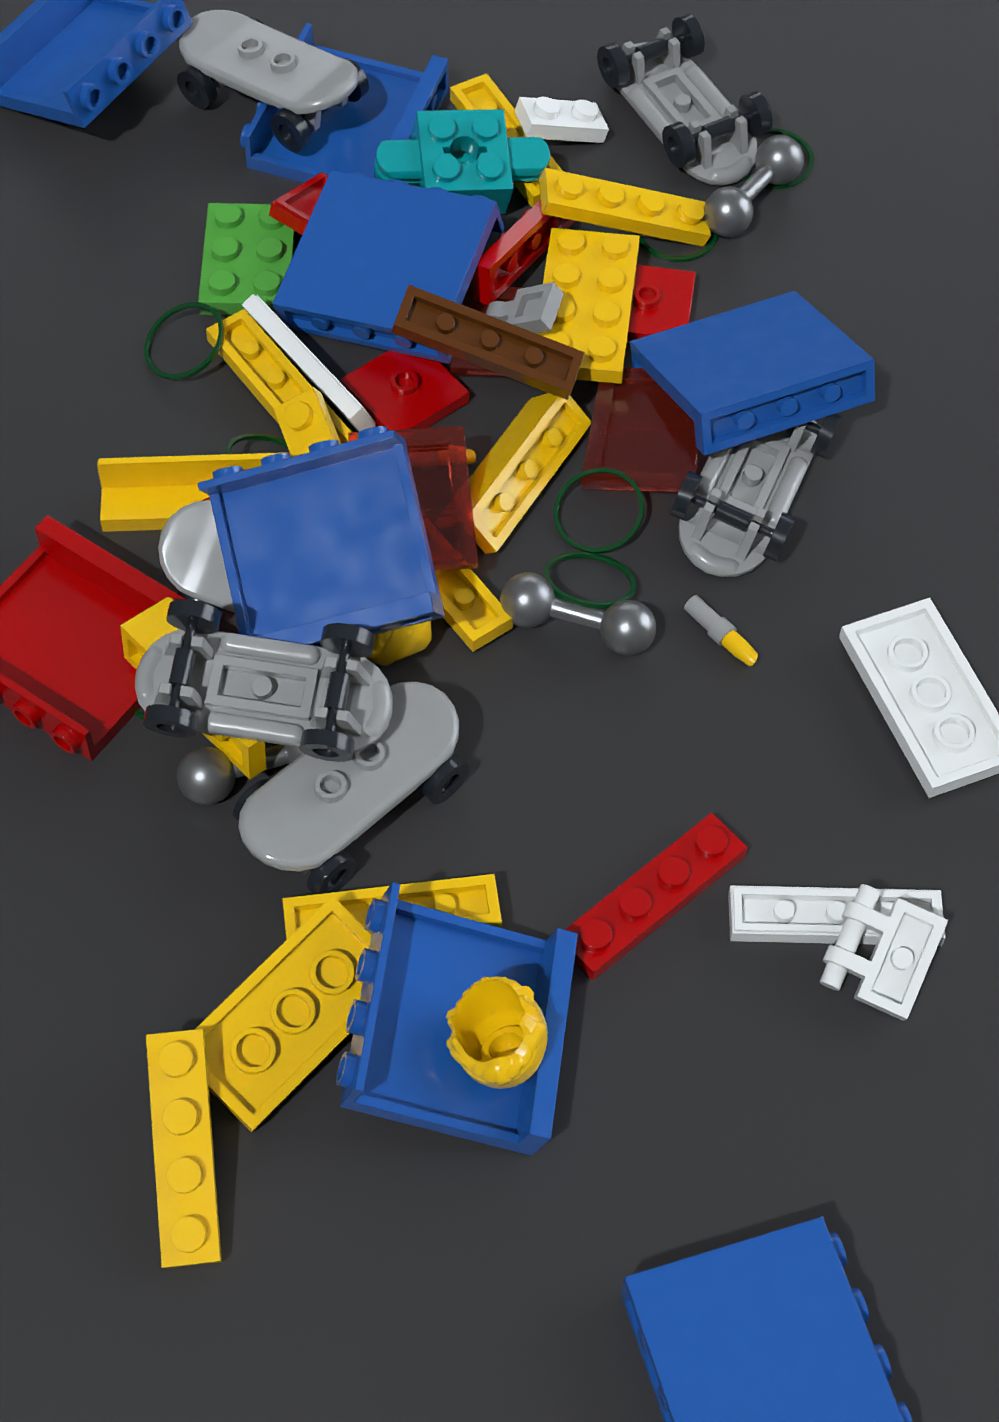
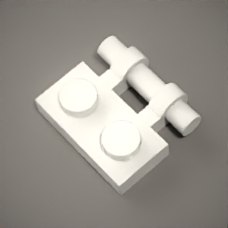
[819,884,948,1021]

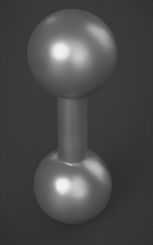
[704,135,804,237]
[500,572,656,656]
[177,745,303,805]

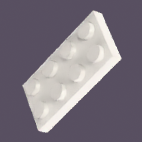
[839,598,999,798]

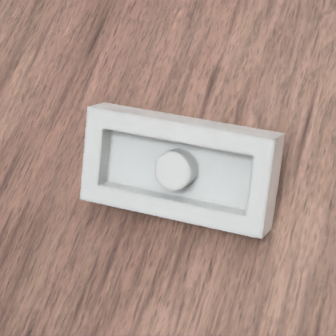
[515,97,609,143]

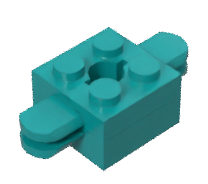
[374,109,550,214]

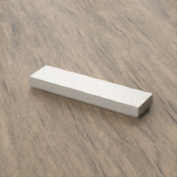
[242,294,376,432]
[728,885,945,946]

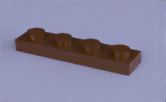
[391,285,585,400]

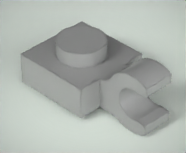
[486,282,564,333]

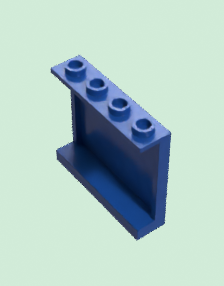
[0,0,193,128]
[240,23,448,183]
[272,170,505,364]
[630,291,875,456]
[198,426,445,647]
[336,882,578,1156]
[621,1217,913,1422]

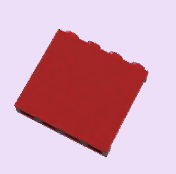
[0,515,185,761]

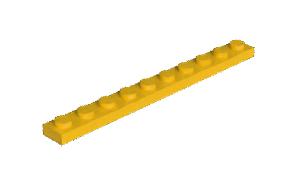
[206,309,513,652]

